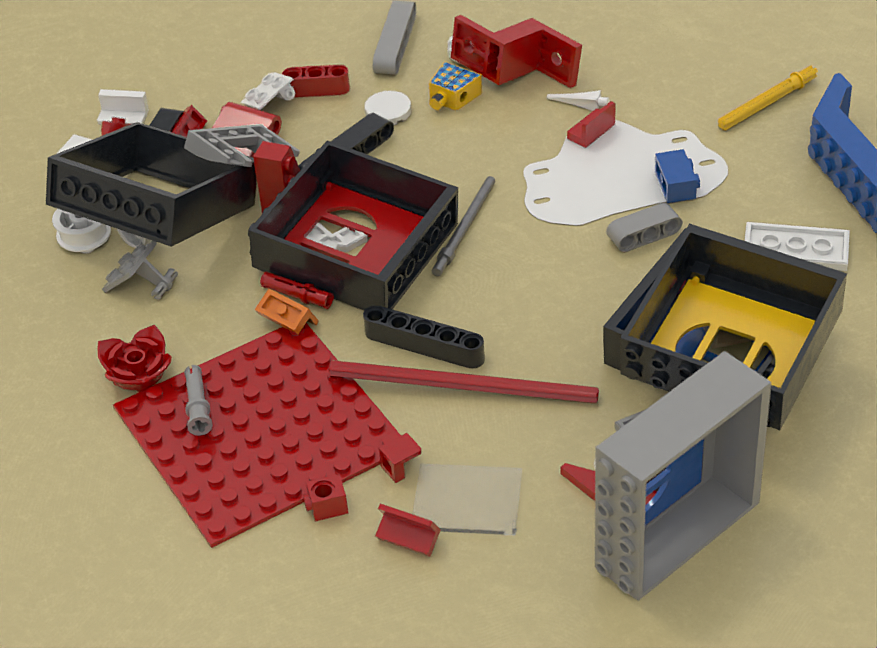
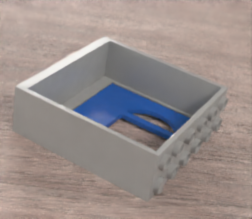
[595,351,771,601]

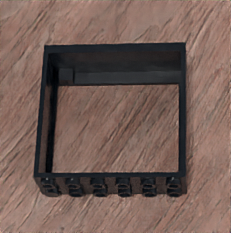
[45,122,257,247]

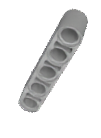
[373,0,416,75]

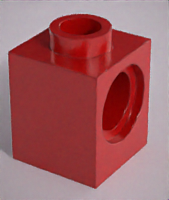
[303,474,349,522]

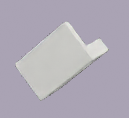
[97,89,149,125]

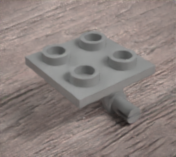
[102,241,178,300]

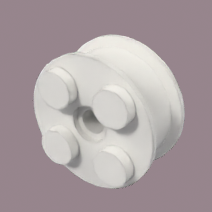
[52,209,111,253]

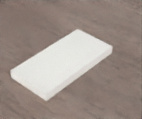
[745,222,850,271]

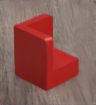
[378,433,422,483]

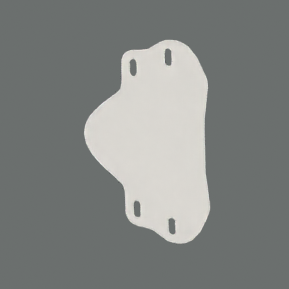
[523,120,728,225]

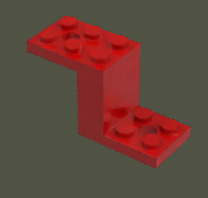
[450,15,582,88]

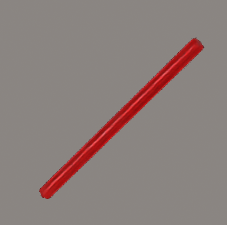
[329,360,599,403]

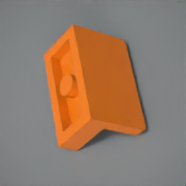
[254,289,319,334]

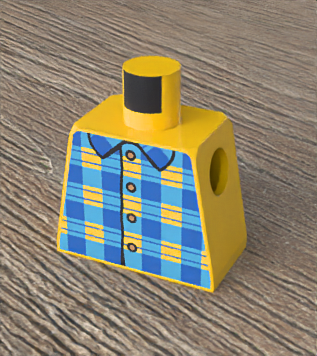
[429,62,482,110]

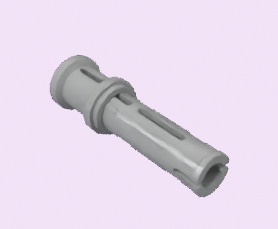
[184,365,213,436]

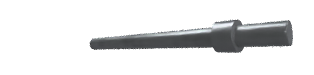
[432,176,495,276]

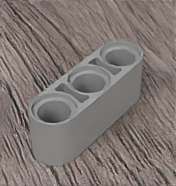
[606,203,683,252]

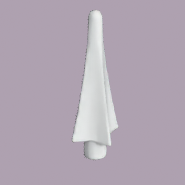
[547,90,610,111]

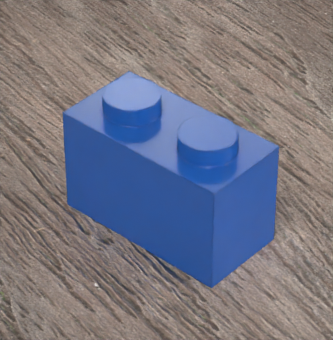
[655,149,700,203]

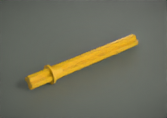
[718,65,818,131]

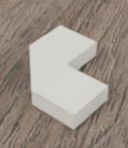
[306,222,368,252]

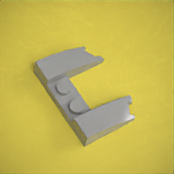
[184,124,300,167]

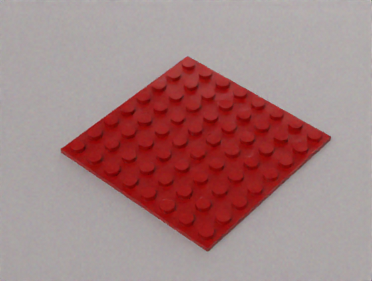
[113,323,401,548]

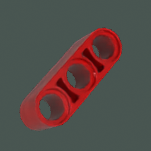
[282,64,350,98]

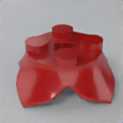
[97,324,172,392]

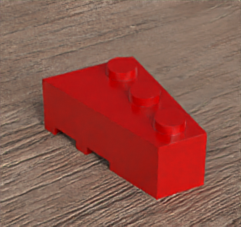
[253,141,300,213]

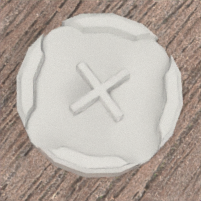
[365,91,411,125]

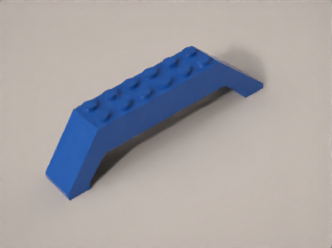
[808,73,877,233]

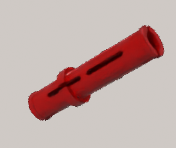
[260,271,334,309]

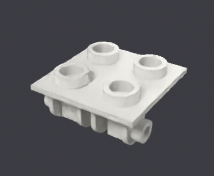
[241,72,295,110]

